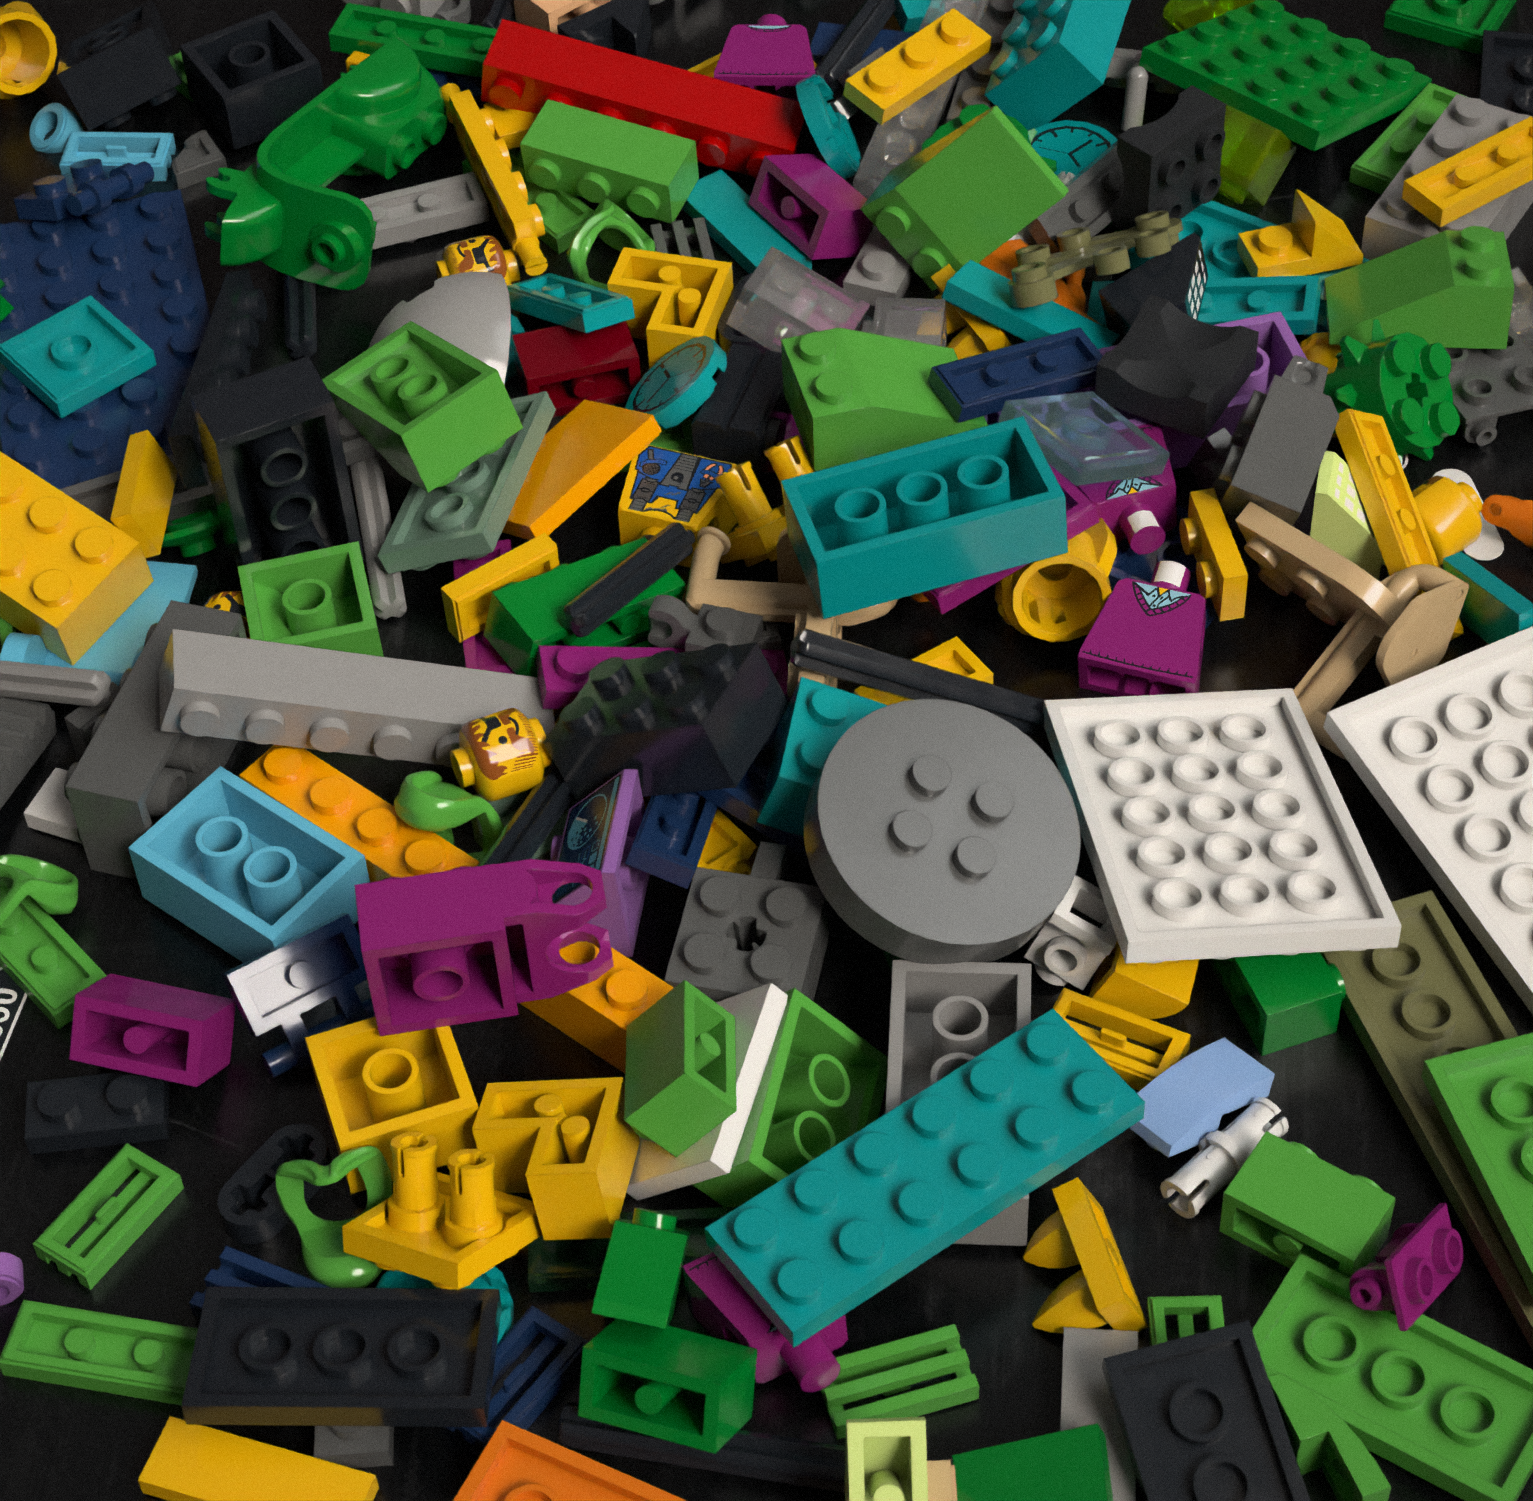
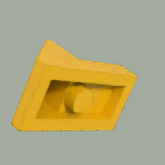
[1237,189,1364,277]

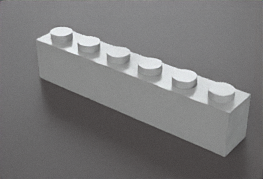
[159,629,555,768]

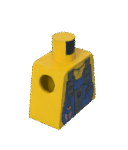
[618,445,737,567]

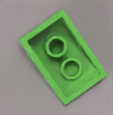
[861,105,1069,291]
[1324,226,1515,349]
[322,321,523,493]
[781,328,988,471]

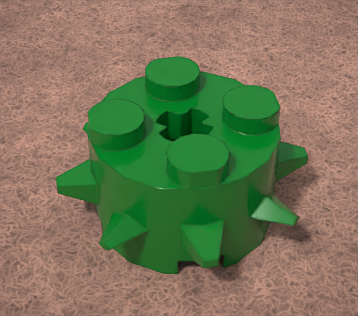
[1323,319,1460,466]

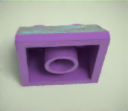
[551,769,650,957]

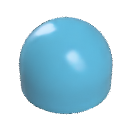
[30,103,84,153]

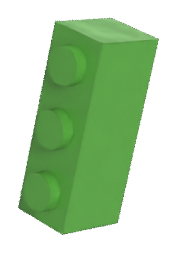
[520,99,699,224]

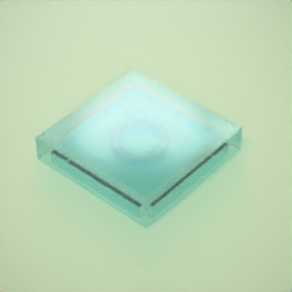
[998,391,1170,486]

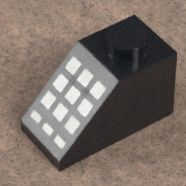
[1098,232,1208,342]

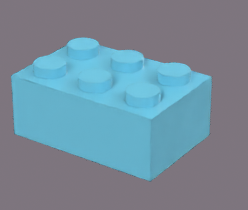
[128,766,370,963]

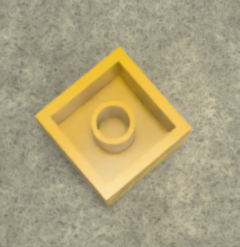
[305,1016,478,1194]

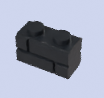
[691,343,792,475]

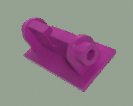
[1349,1203,1463,1331]

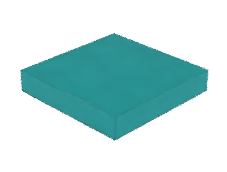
[0,295,157,419]

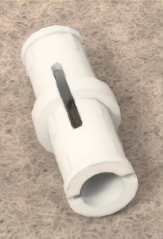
[1160,1097,1289,1219]

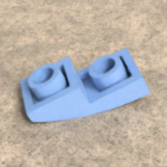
[1130,1038,1275,1158]

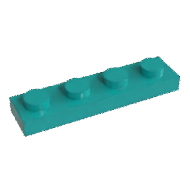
[1087,275,1321,335]

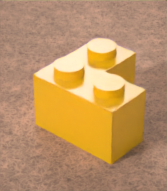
[607,247,734,369]
[472,1077,640,1240]

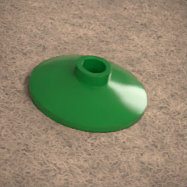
[162,507,222,557]

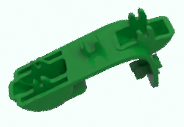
[204,37,448,290]

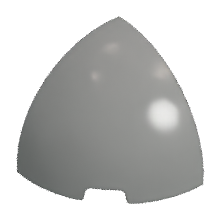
[368,272,511,384]

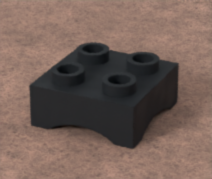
[1112,85,1226,231]
[1095,294,1259,440]

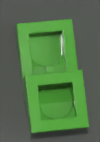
[1268,1372,1391,1501]

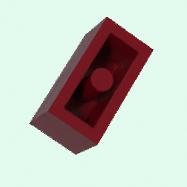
[512,321,641,418]

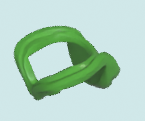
[567,198,655,290]
[394,771,504,862]
[0,854,79,926]
[275,1146,392,1288]

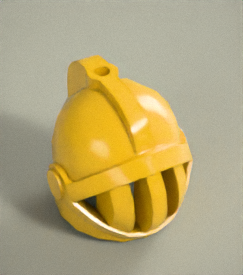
[0,1,57,100]
[994,518,1117,642]

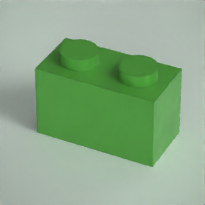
[624,980,737,1157]
[1219,1131,1396,1278]

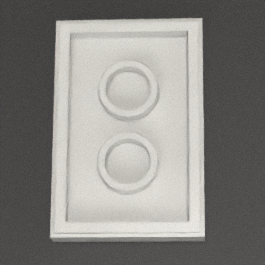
[626,983,788,1201]

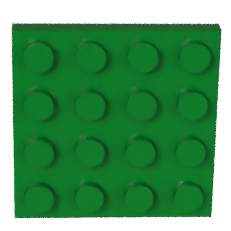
[1139,0,1432,151]

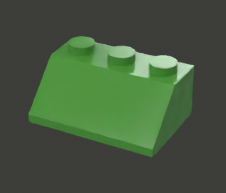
[692,988,888,1211]

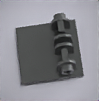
[1445,327,1533,446]

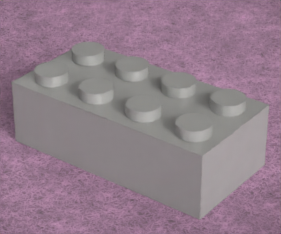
[1361,94,1533,260]
[886,960,1031,1246]

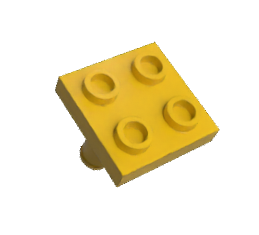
[714,434,815,567]
[342,1132,542,1290]

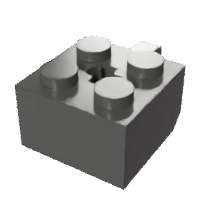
[1211,355,1340,531]
[664,841,831,1002]

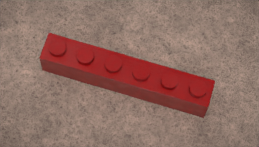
[481,19,807,179]

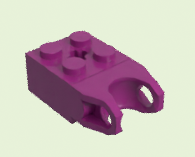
[355,859,614,1036]

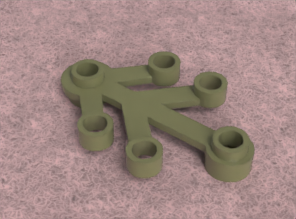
[1008,210,1183,308]

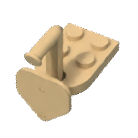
[1235,501,1469,761]
[685,526,898,698]

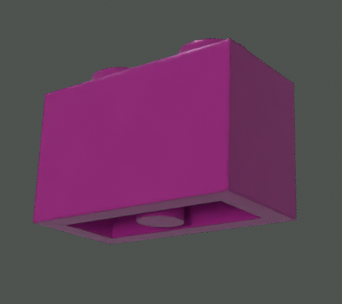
[748,153,873,260]
[69,974,236,1087]

